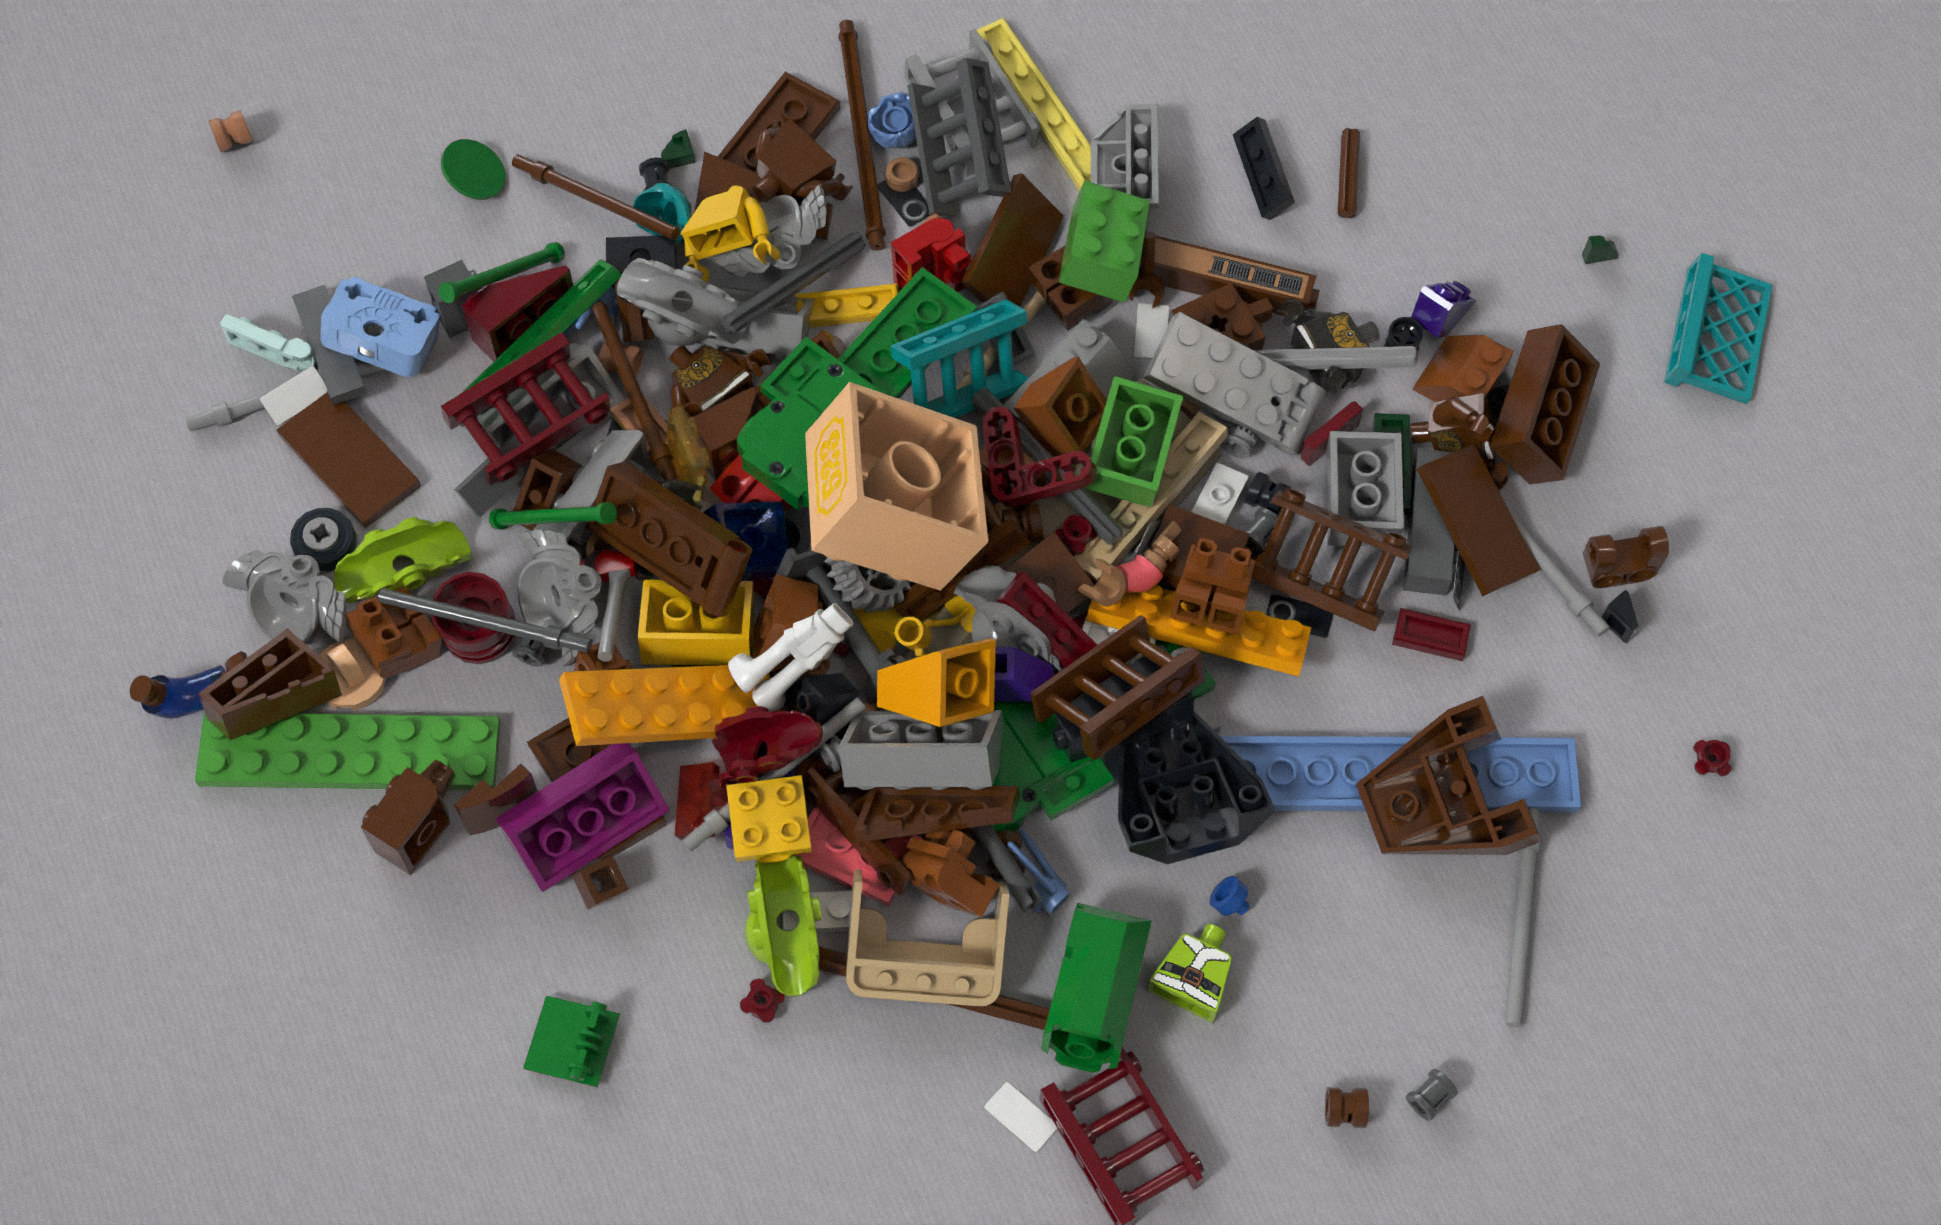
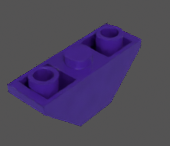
[1411,280,1477,338]
[994,647,1054,702]

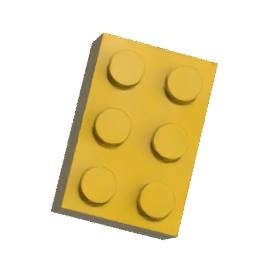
[638,580,755,665]

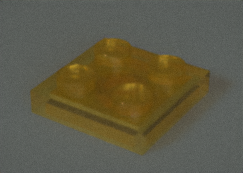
[666,405,710,503]

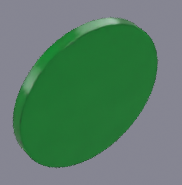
[441,139,505,200]

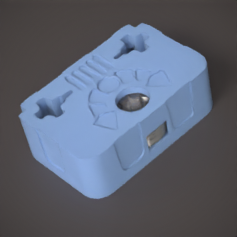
[320,277,440,377]

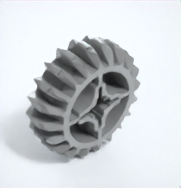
[824,557,913,613]

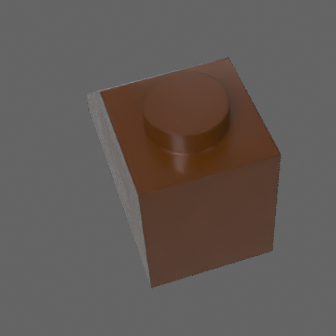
[513,449,582,531]

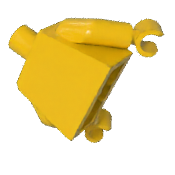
[681,185,780,282]

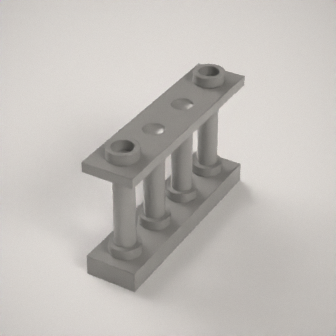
[905,29,1040,177]

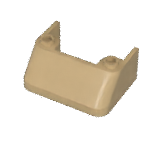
[846,869,1010,1006]

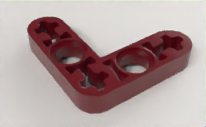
[982,407,1097,507]

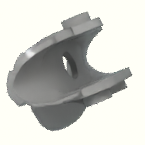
[709,184,827,277]
[617,258,746,347]
[517,529,601,666]
[222,550,350,644]
[954,566,1064,675]

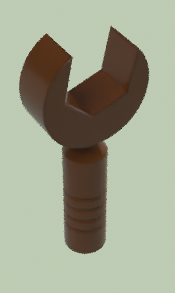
[1129,231,1165,308]

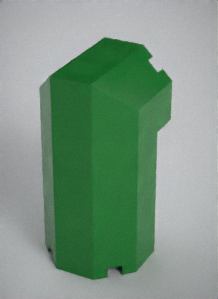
[1041,902,1152,1073]

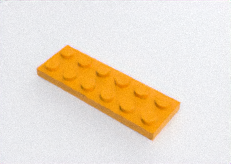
[1086,585,1311,677]
[559,665,781,746]

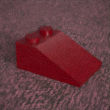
[462,265,573,362]

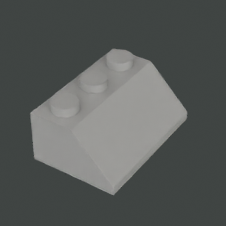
[1326,431,1404,547]

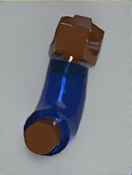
[129,651,247,719]

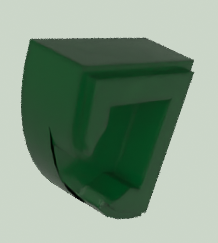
[661,129,695,169]
[1582,235,1618,264]

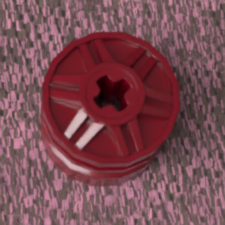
[432,572,516,664]

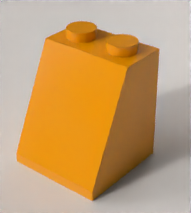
[877,638,996,727]

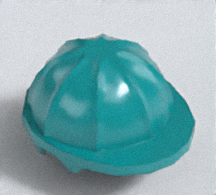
[633,183,692,243]

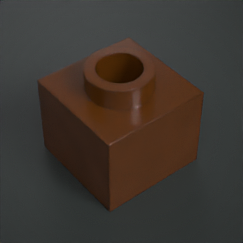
[572,855,629,910]

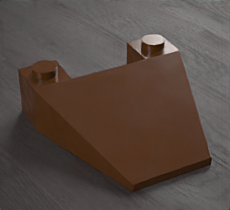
[1356,696,1542,855]

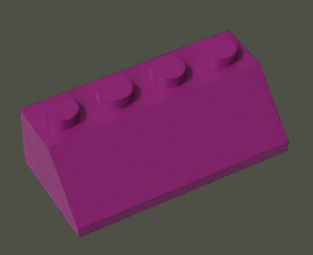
[495,743,670,892]

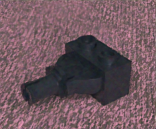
[770,668,860,759]

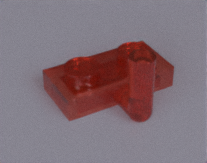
[674,762,728,841]

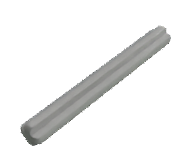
[1254,346,1418,370]

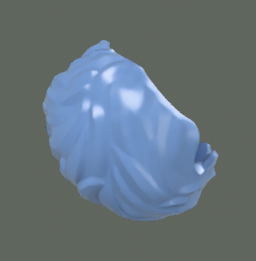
[868,92,916,148]

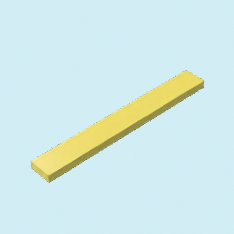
[977,18,1091,191]

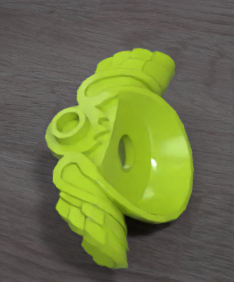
[334,517,471,604]
[744,855,822,997]

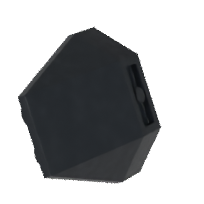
[1118,711,1275,864]

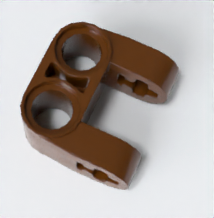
[1583,526,1669,589]

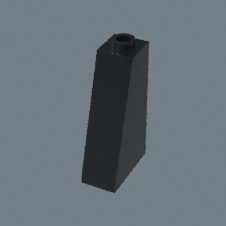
[1052,645,1194,763]

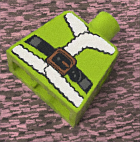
[1147,924,1233,1023]

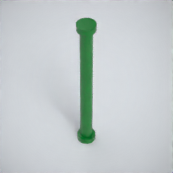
[438,242,565,303]
[489,502,617,530]

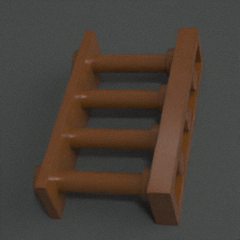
[894,467,1031,620]
[1251,489,1413,632]
[1030,615,1206,761]
[803,768,972,897]

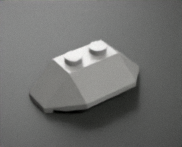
[1091,104,1159,208]

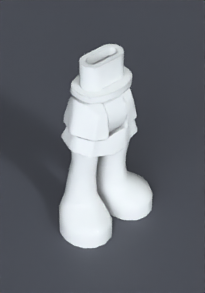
[728,603,854,712]

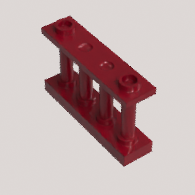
[441,332,610,485]
[1039,1046,1204,1225]

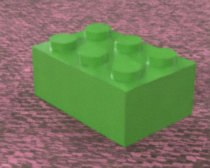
[1059,180,1150,303]
[1084,376,1183,508]

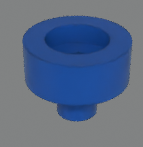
[1210,876,1250,916]

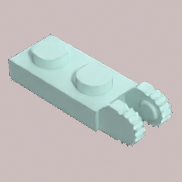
[220,314,317,372]

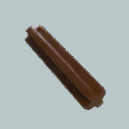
[1338,128,1360,218]

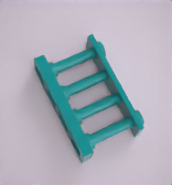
[890,299,1029,418]

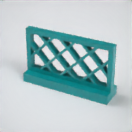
[1664,252,1772,404]

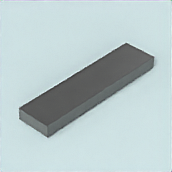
[292,285,366,405]
[454,394,574,517]

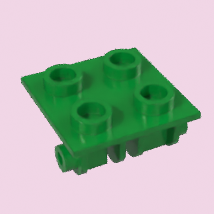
[523,996,620,1088]

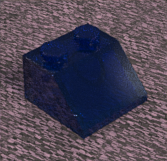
[703,502,789,581]

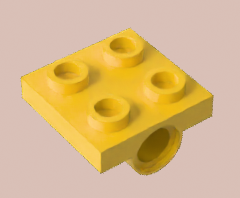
[726,775,812,863]

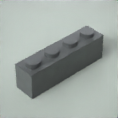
[1403,448,1459,596]

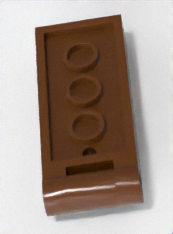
[586,461,752,617]

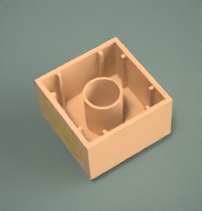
[805,382,988,591]

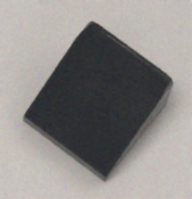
[1602,590,1638,644]

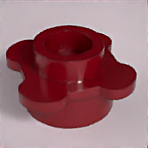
[1055,515,1097,554]
[1693,740,1731,777]
[740,978,785,1023]

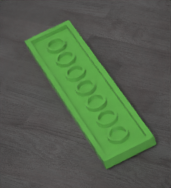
[195,712,501,790]

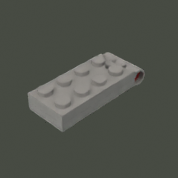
[1143,312,1326,455]

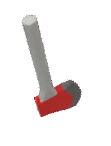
[584,550,638,662]

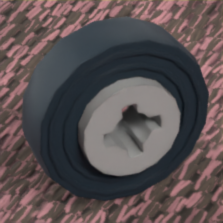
[290,508,356,571]

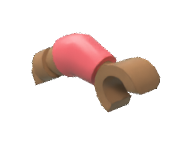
[1078,521,1181,606]

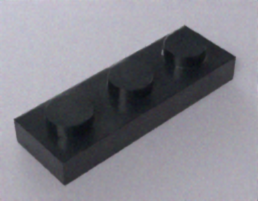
[1232,116,1295,220]

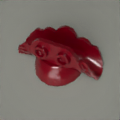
[712,706,823,788]

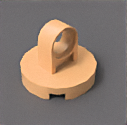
[319,639,386,711]

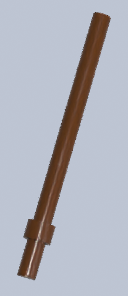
[512,154,680,240]
[592,302,680,489]

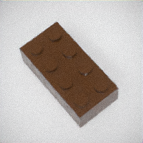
[1490,324,1600,485]

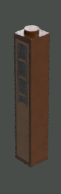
[1138,236,1320,321]

